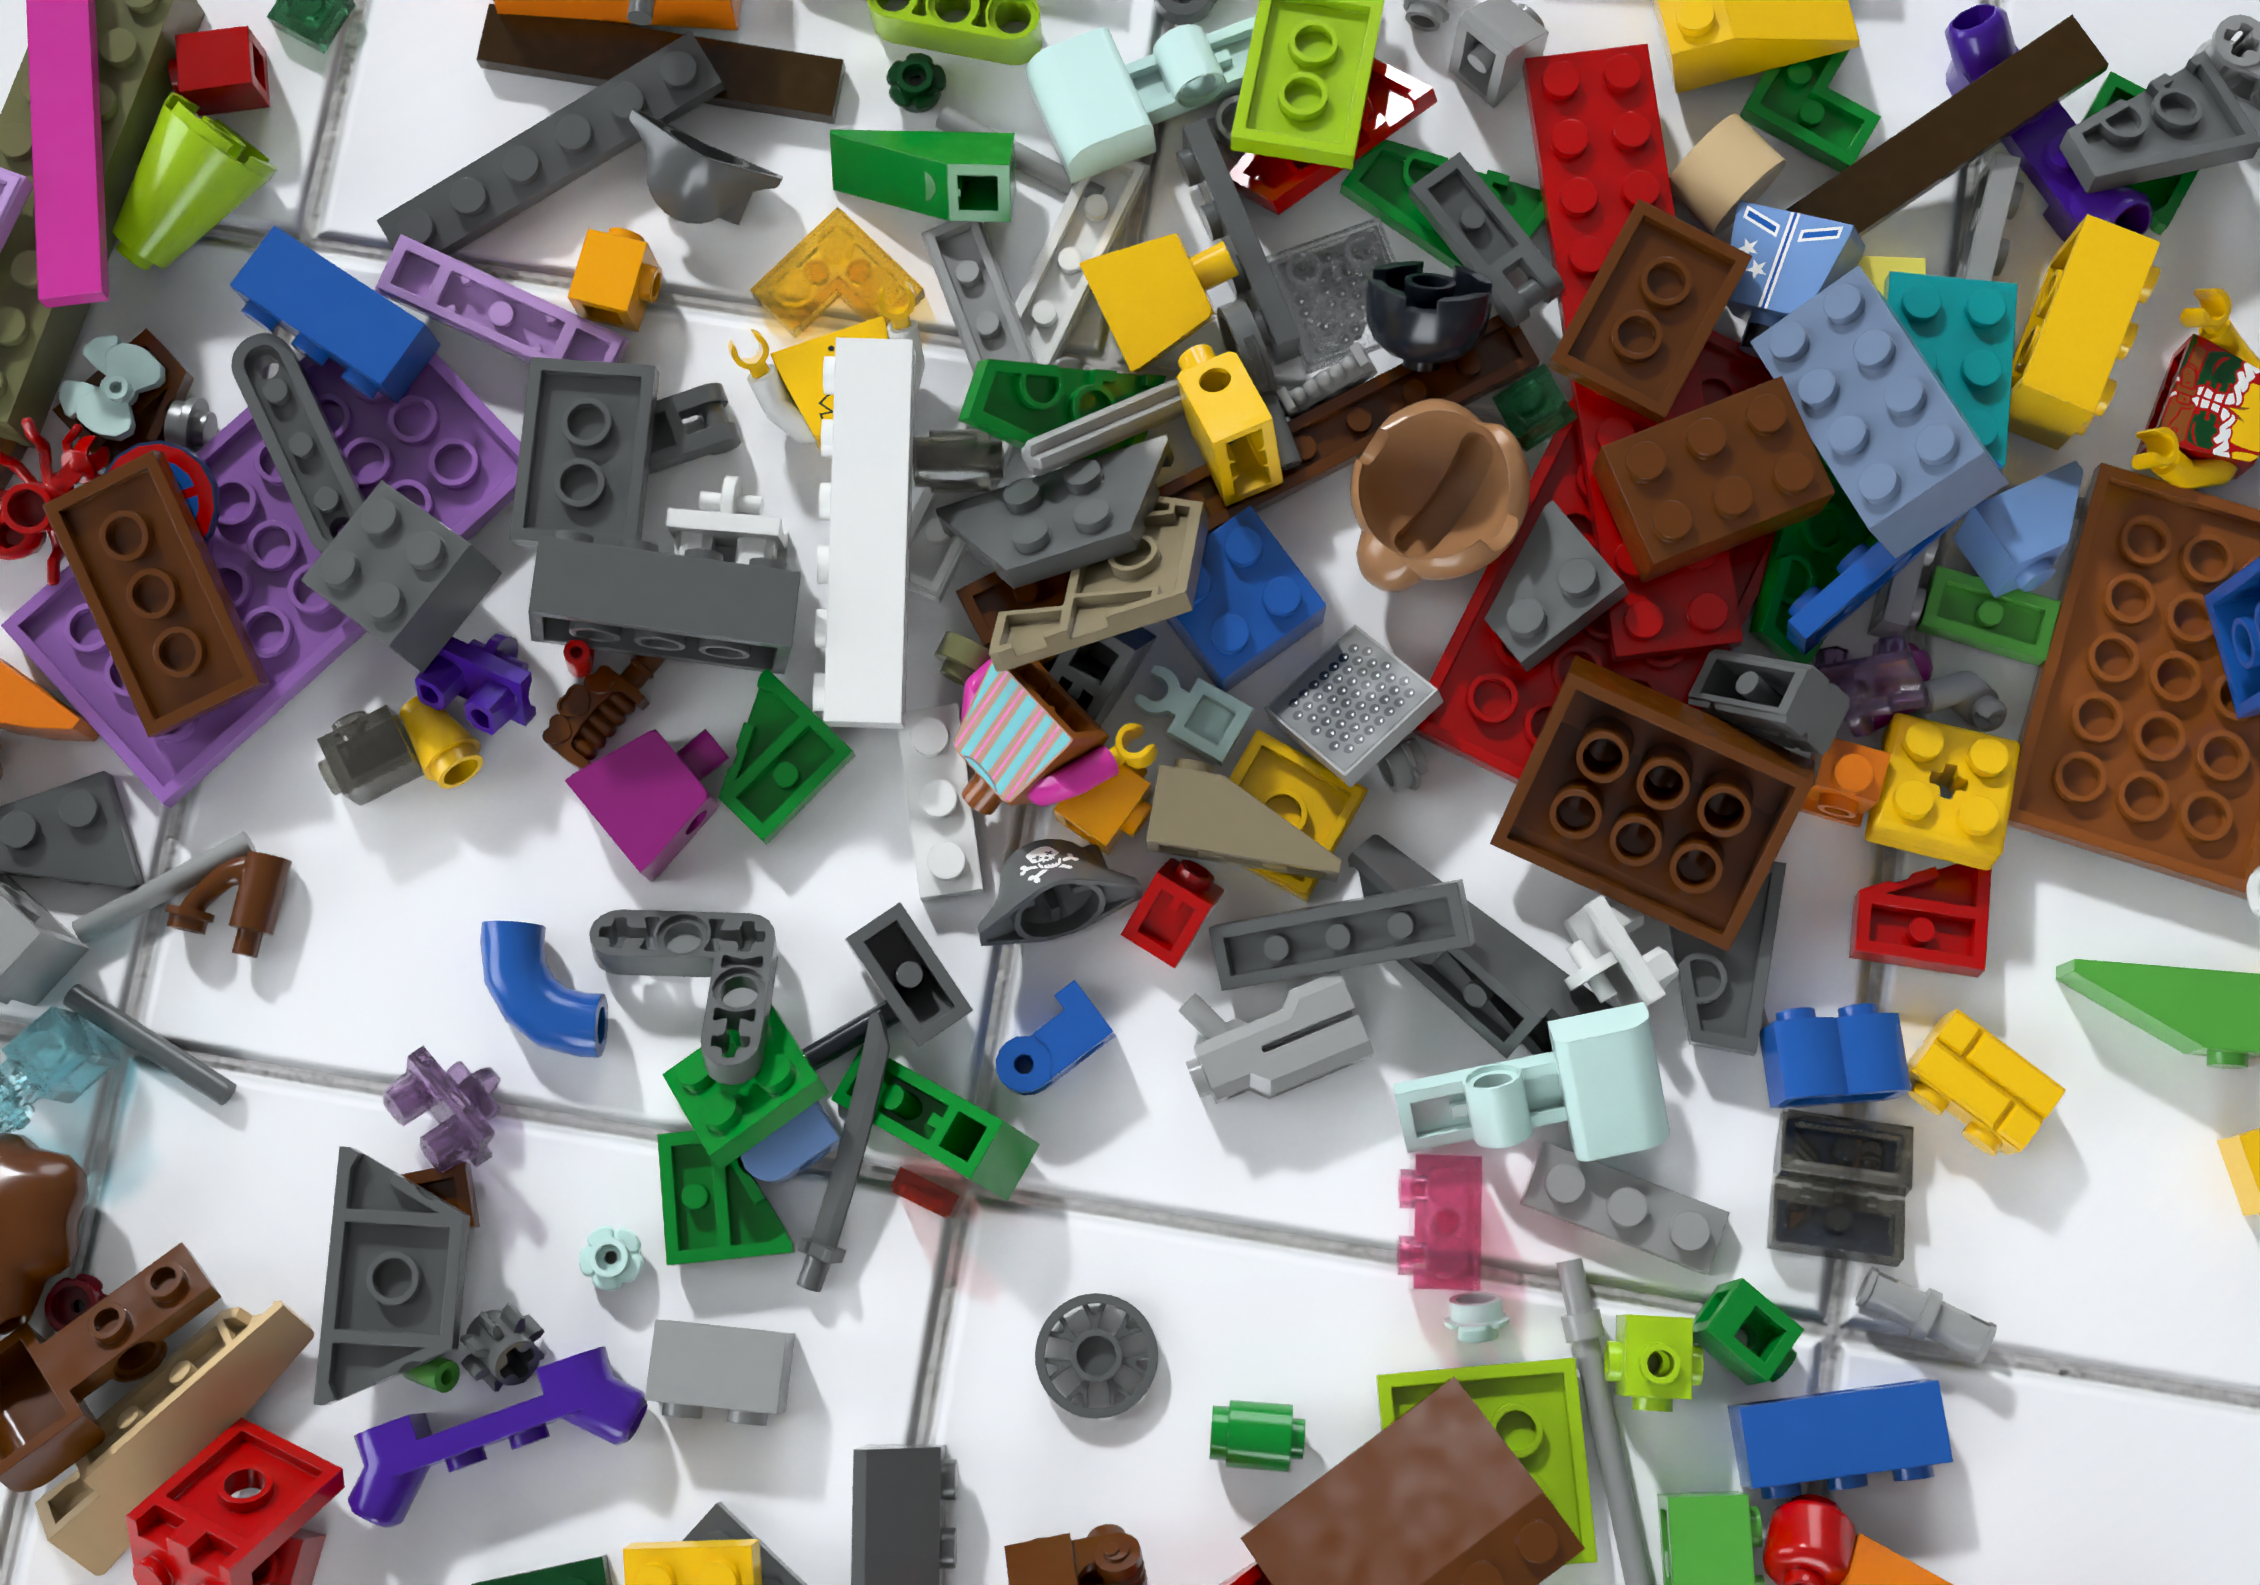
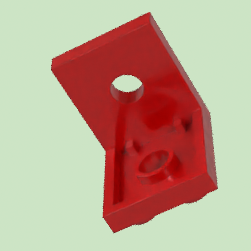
[126,1417,345,1585]

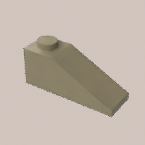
[1146,758,1342,882]

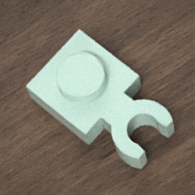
[1134,665,1254,767]

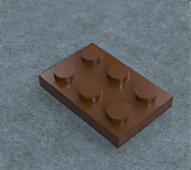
[1548,199,1752,424]

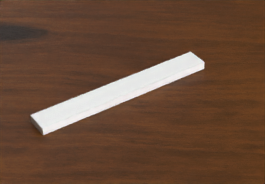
[909,160,1150,603]

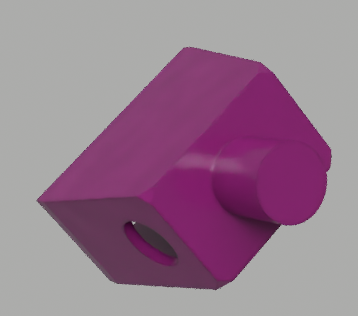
[565,728,730,882]

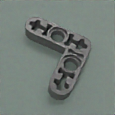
[589,909,778,1085]

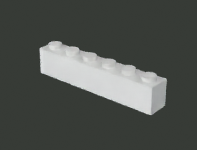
[812,337,916,729]

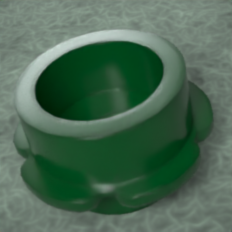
[886,53,946,113]

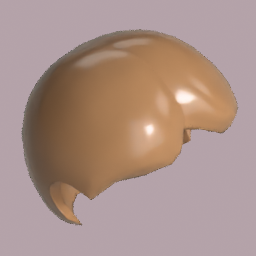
[1350,398,1530,592]

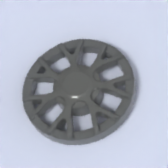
[1035,1293,1158,1419]

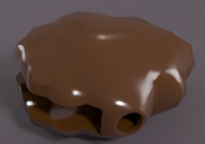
[0,1133,89,1336]

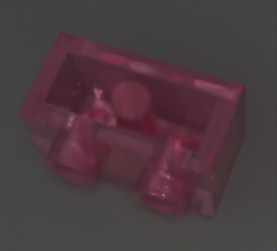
[1397,1154,1482,1292]

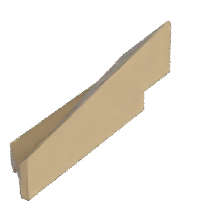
[35,1300,314,1576]

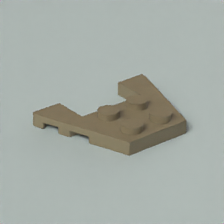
[988,496,1209,672]

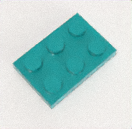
[1884,271,2018,471]

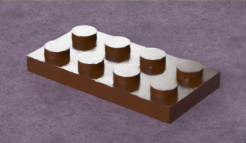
[42,450,270,737]

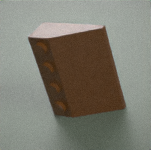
[1490,655,1815,952]
[1240,1376,1585,1585]

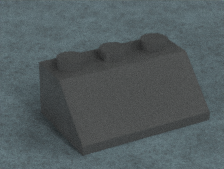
[851,1444,958,1585]

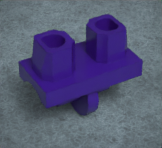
[415,632,536,735]

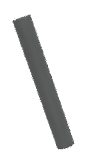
[63,984,237,1106]

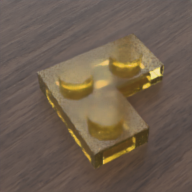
[750,207,926,339]

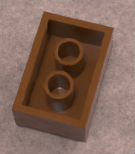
[1592,376,1835,584]

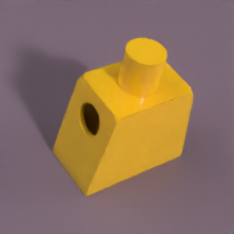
[1079,233,1239,374]
[1176,344,1284,507]

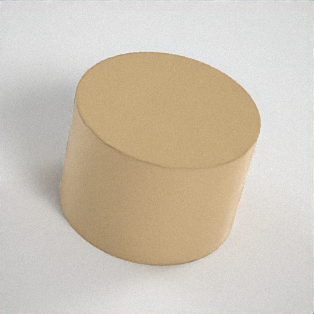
[1669,113,1786,235]

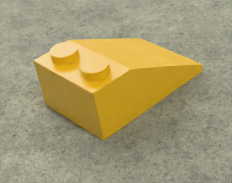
[1652,0,1860,94]

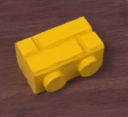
[1907,1008,2066,1156]

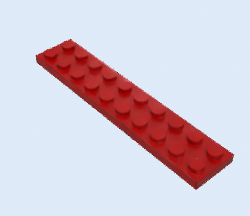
[1522,43,1743,662]

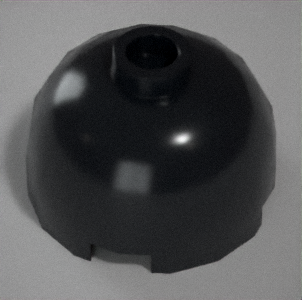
[1365,261,1493,372]

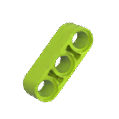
[867,0,1043,65]

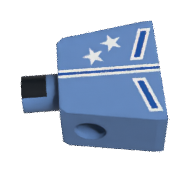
[1726,201,1866,359]

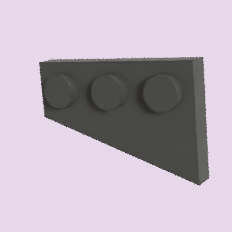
[2059,50,2260,194]
[1669,861,1786,1056]

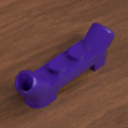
[1944,4,2153,243]
[347,1346,648,1528]

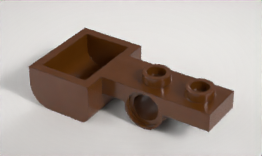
[0,1242,222,1492]

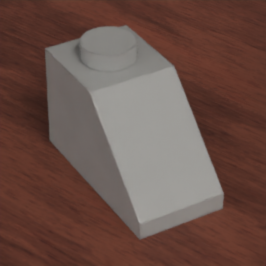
[1449,0,1549,108]

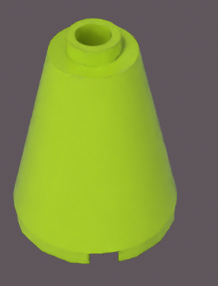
[112,92,278,271]

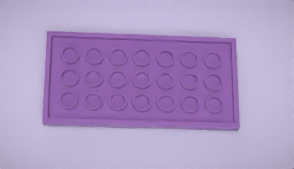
[0,353,521,808]

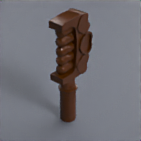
[542,655,666,770]

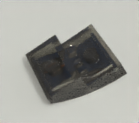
[1767,1109,1914,1267]

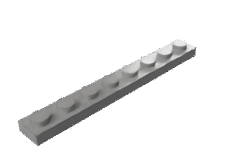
[1867,152,2024,641]

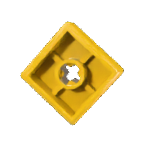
[1865,713,2020,871]

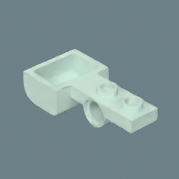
[1026,16,1256,184]
[1392,1002,1670,1161]

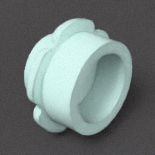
[579,1226,644,1291]
[1444,1292,1509,1343]

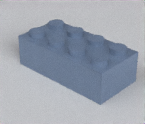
[1750,265,2009,559]

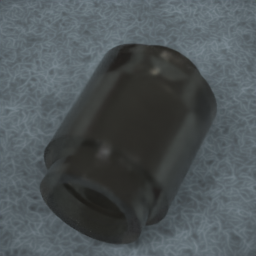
[913,429,1004,493]

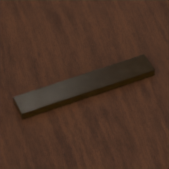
[476,3,846,124]
[1786,14,2109,237]

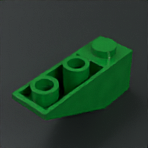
[830,129,1016,222]

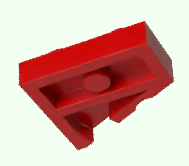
[1849,864,1992,978]

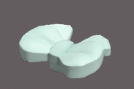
[59,335,165,441]

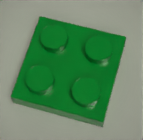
[662,1004,829,1169]

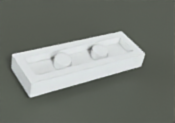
[897,703,985,902]

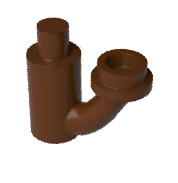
[165,851,292,958]

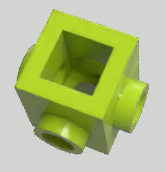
[1604,1314,1704,1412]

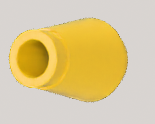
[399,696,483,789]

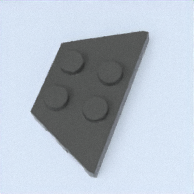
[936,434,1174,589]
[313,1146,471,1405]

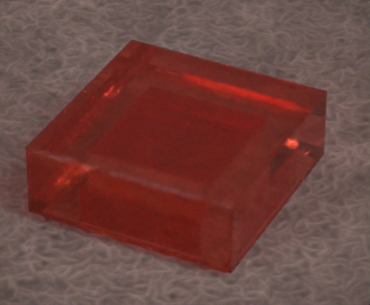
[890,1167,964,1220]

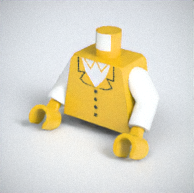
[728,281,925,452]

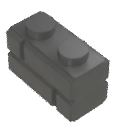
[1688,648,1850,755]

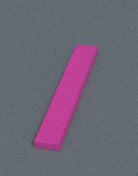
[26,0,109,308]

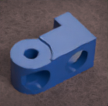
[996,980,1116,1096]

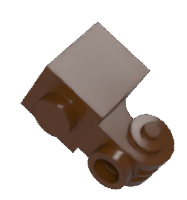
[1004,1524,1148,1585]

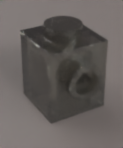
[317,705,424,806]

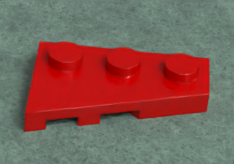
[1229,58,1438,216]

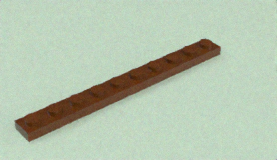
[956,315,1540,649]

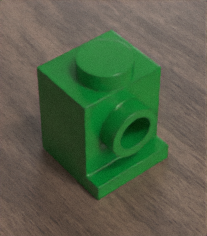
[1693,1278,1804,1386]

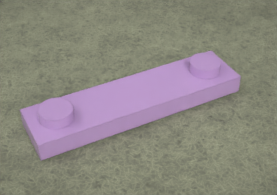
[374,234,630,363]

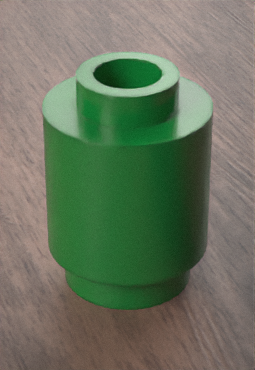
[1209,1400,1305,1472]

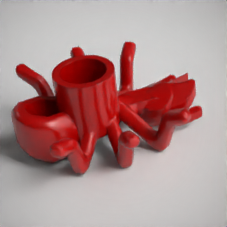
[0,417,111,586]

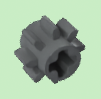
[460,1303,545,1392]

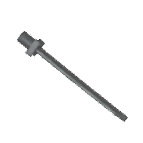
[796,1012,890,1292]

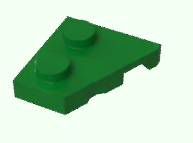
[718,668,856,845]
[657,1131,795,1266]

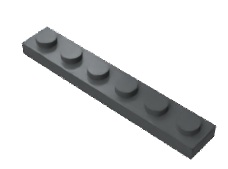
[376,31,726,256]

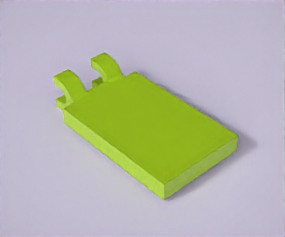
[1230,0,1385,170]

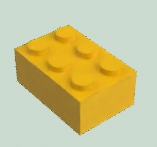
[2008,214,2161,451]

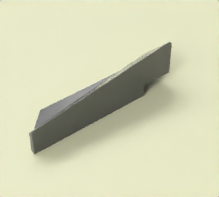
[1348,834,1614,1059]

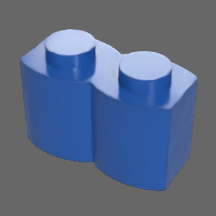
[1759,1003,1911,1108]

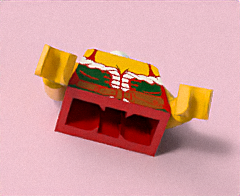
[2131,288,2260,490]

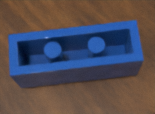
[230,225,441,404]
[1727,1379,1953,1499]

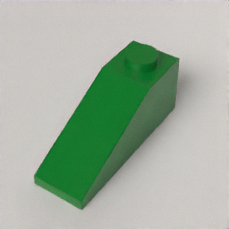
[830,1044,1040,1201]

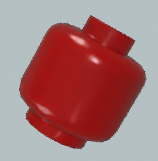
[1762,1494,1856,1585]

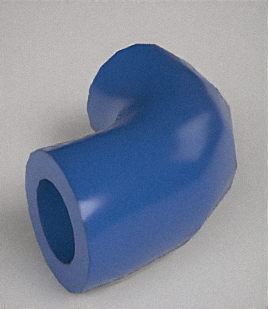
[480,920,608,1058]

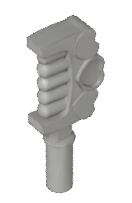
[1229,342,1378,445]

